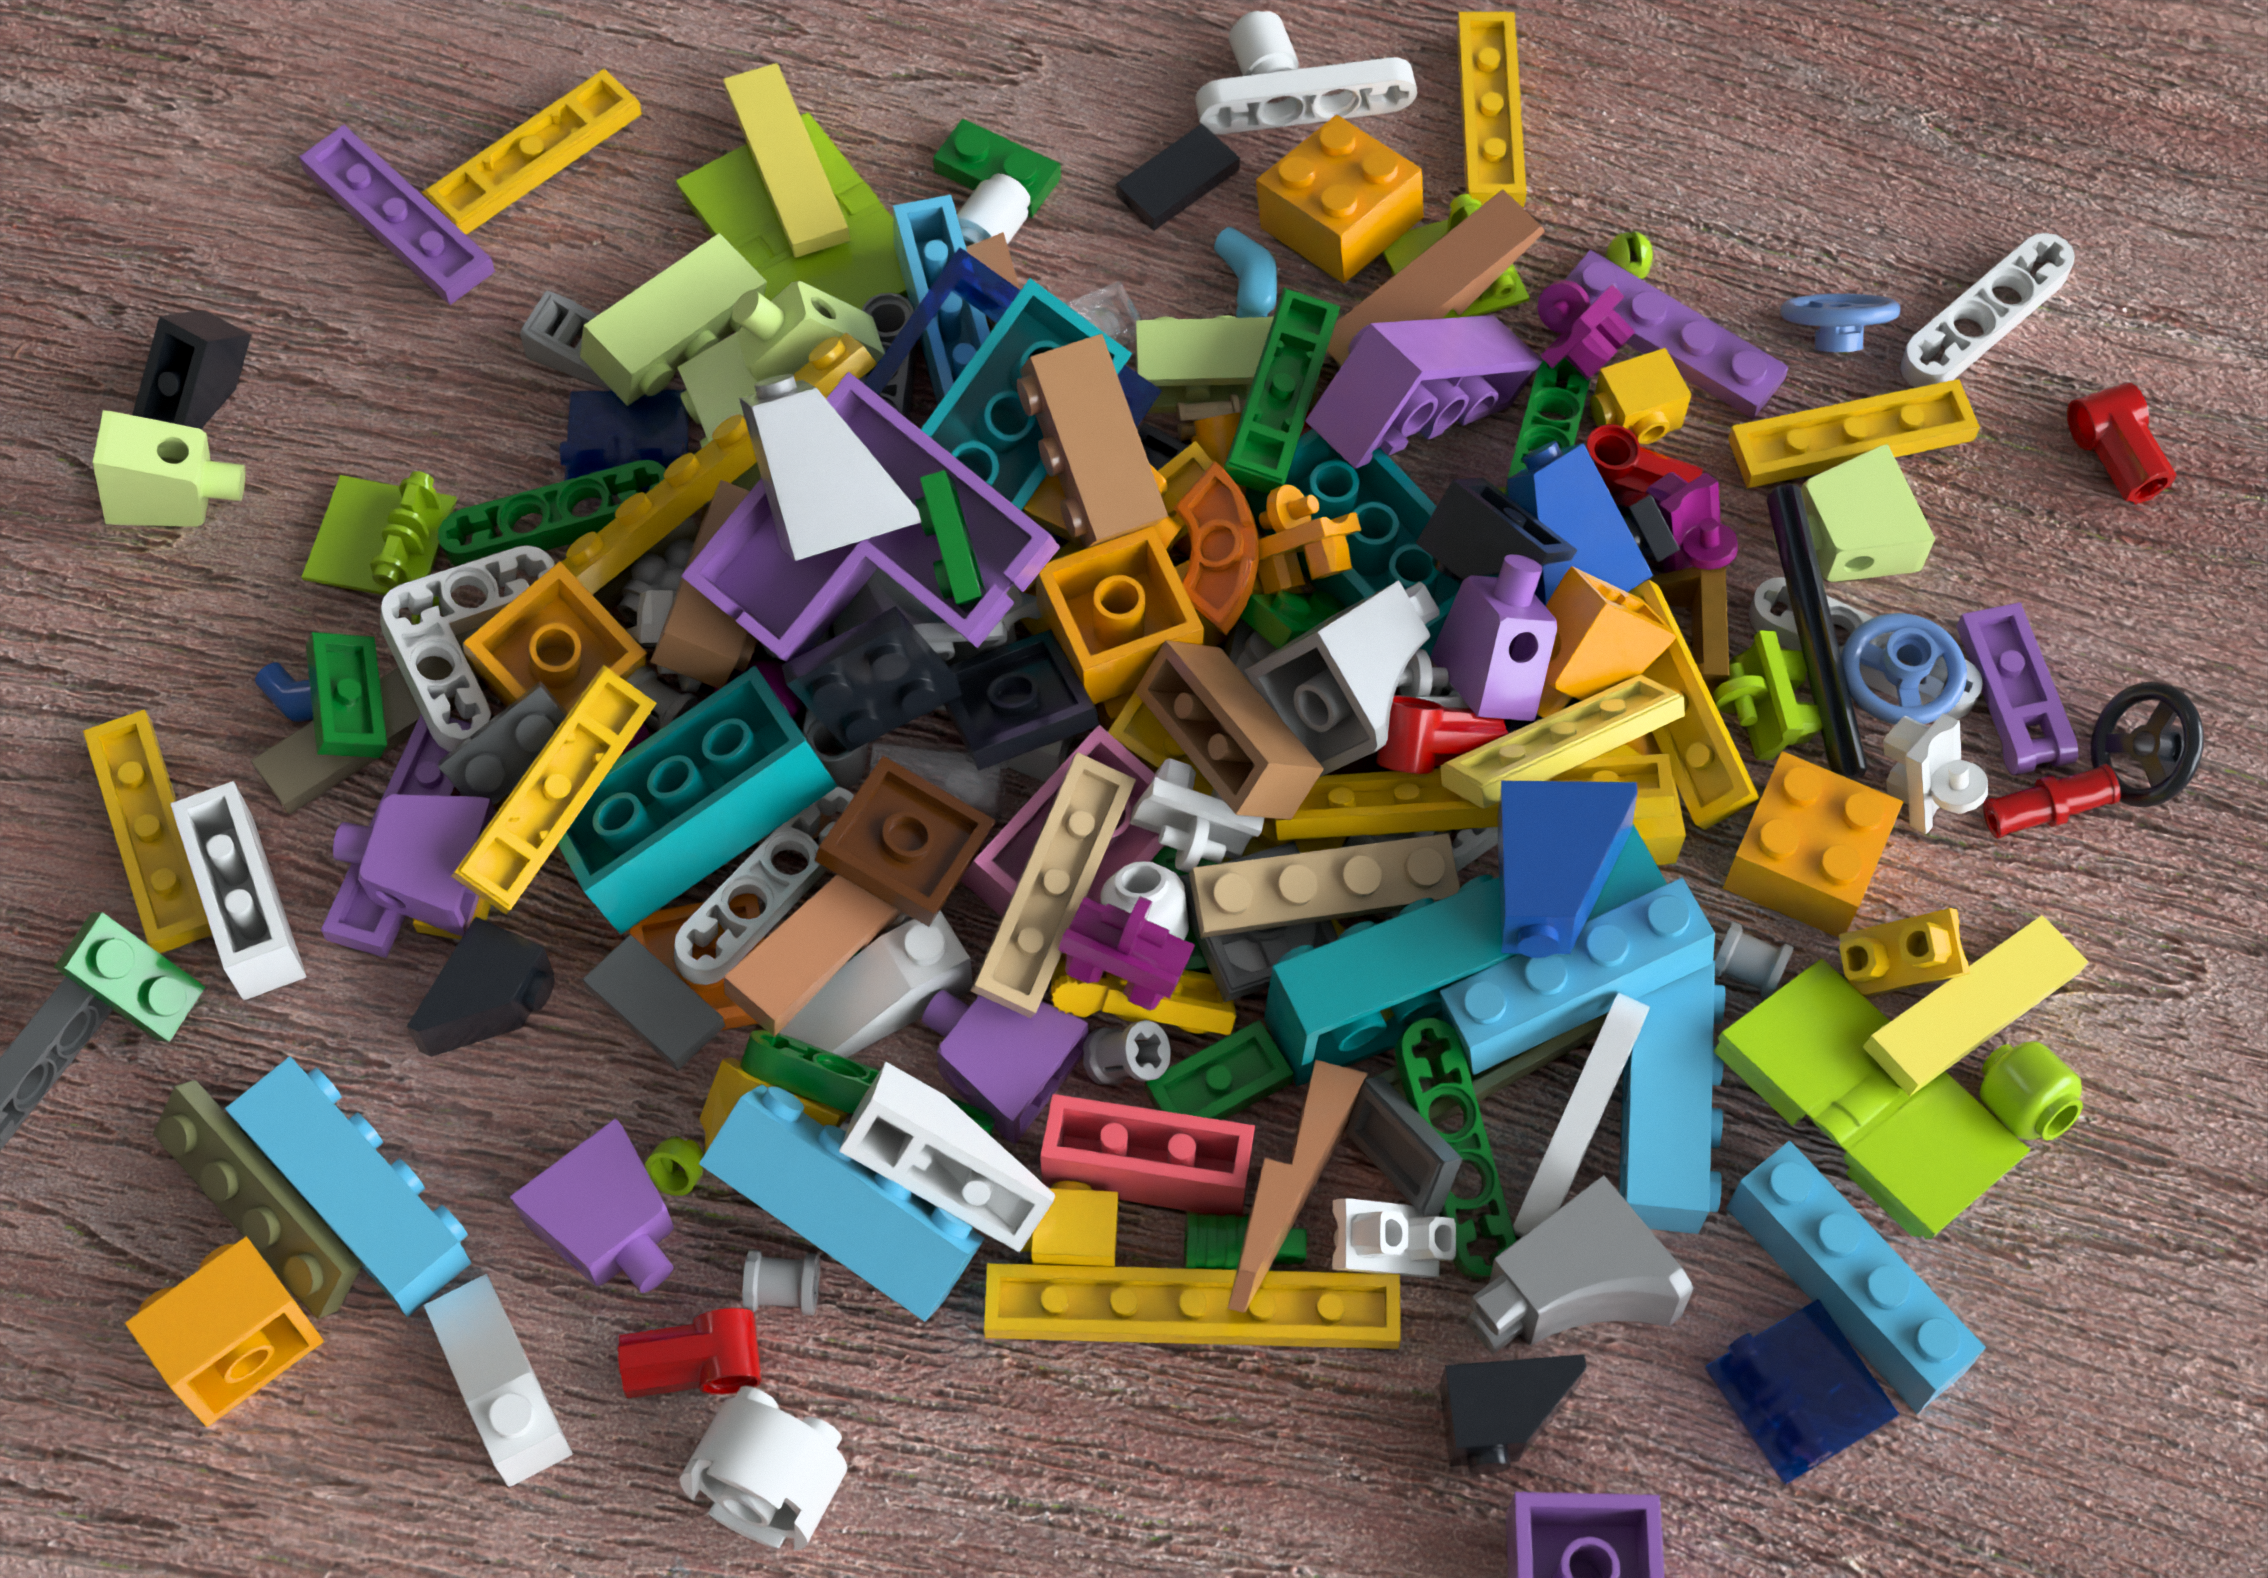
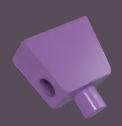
[1430,554,1557,721]
[333,794,496,936]
[922,989,1088,1145]
[510,1118,674,1293]

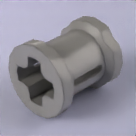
[627,666,699,732]
[1715,921,1794,999]
[1083,1020,1171,1086]
[742,1249,820,1315]

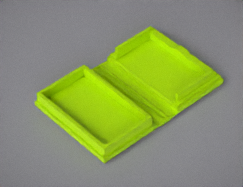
[675,112,907,310]
[1713,958,2031,1240]

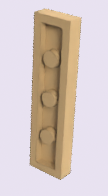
[970,752,1136,1019]
[1189,833,1460,938]

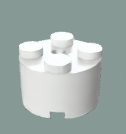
[680,1386,847,1550]

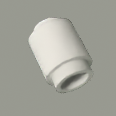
[1229,11,1299,76]
[957,174,1030,247]

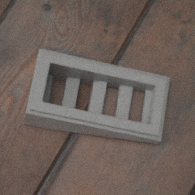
[520,290,612,391]

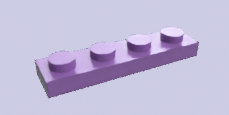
[299,125,495,305]
[1565,250,1789,419]
[321,714,471,958]

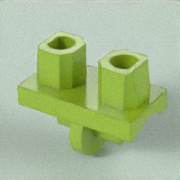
[1713,630,1823,760]

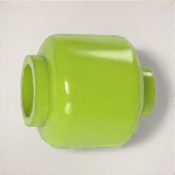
[1980,1041,2083,1141]

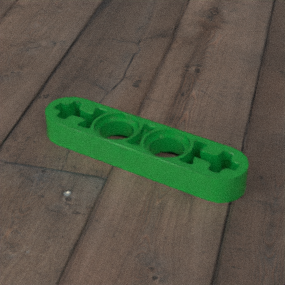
[1504,357,1591,497]
[437,460,666,567]
[1395,1018,1516,1279]
[740,1030,995,1136]

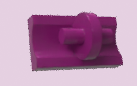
[1537,280,1635,380]
[1646,472,1738,573]
[1058,896,1195,1011]

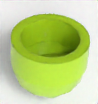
[1605,231,1653,280]
[645,1136,704,1196]

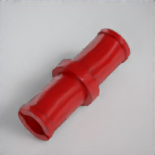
[1983,764,2121,839]

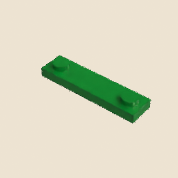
[1224,288,1341,494]

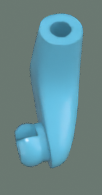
[1214,227,1277,318]

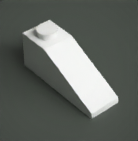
[779,910,973,1058]
[839,1062,1055,1252]
[424,1274,573,1487]

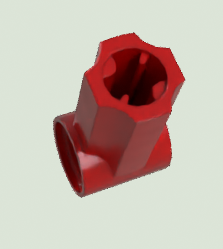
[2067,382,2177,505]
[1585,424,1703,494]
[1376,696,1509,774]
[618,1308,761,1399]

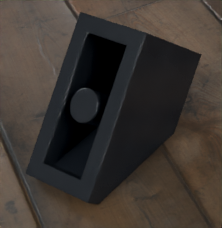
[132,310,252,429]
[1416,477,1577,581]
[407,916,555,1057]
[1439,1354,1587,1474]

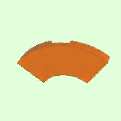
[1173,461,1259,635]

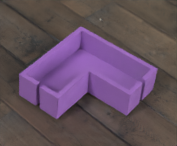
[681,371,1060,662]

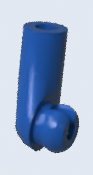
[255,662,313,722]

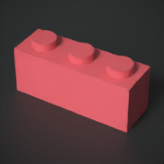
[1040,1094,1255,1216]

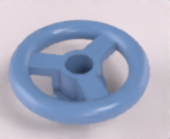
[1780,294,1901,352]
[1841,613,1967,725]

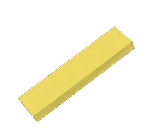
[723,63,850,258]
[1440,675,1685,809]
[1863,915,2088,1097]

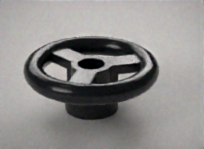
[2090,682,2204,807]

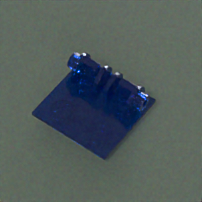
[559,390,690,495]
[1704,1299,1900,1486]

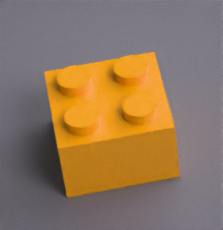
[1256,114,1424,284]
[1036,525,1204,704]
[463,561,647,713]
[1722,751,1904,938]
[125,1236,324,1427]

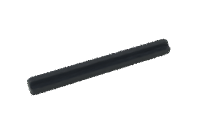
[1766,484,1867,780]

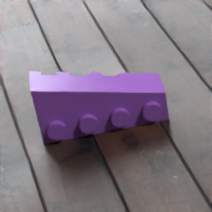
[1305,315,1543,469]

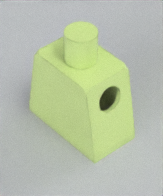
[732,281,885,382]
[92,410,245,527]
[1773,444,1935,582]

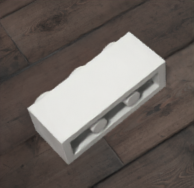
[170,781,307,1001]

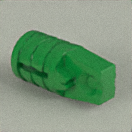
[1183,1211,1307,1271]

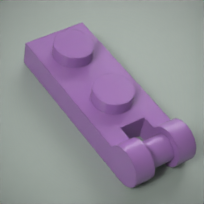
[1956,602,2078,776]

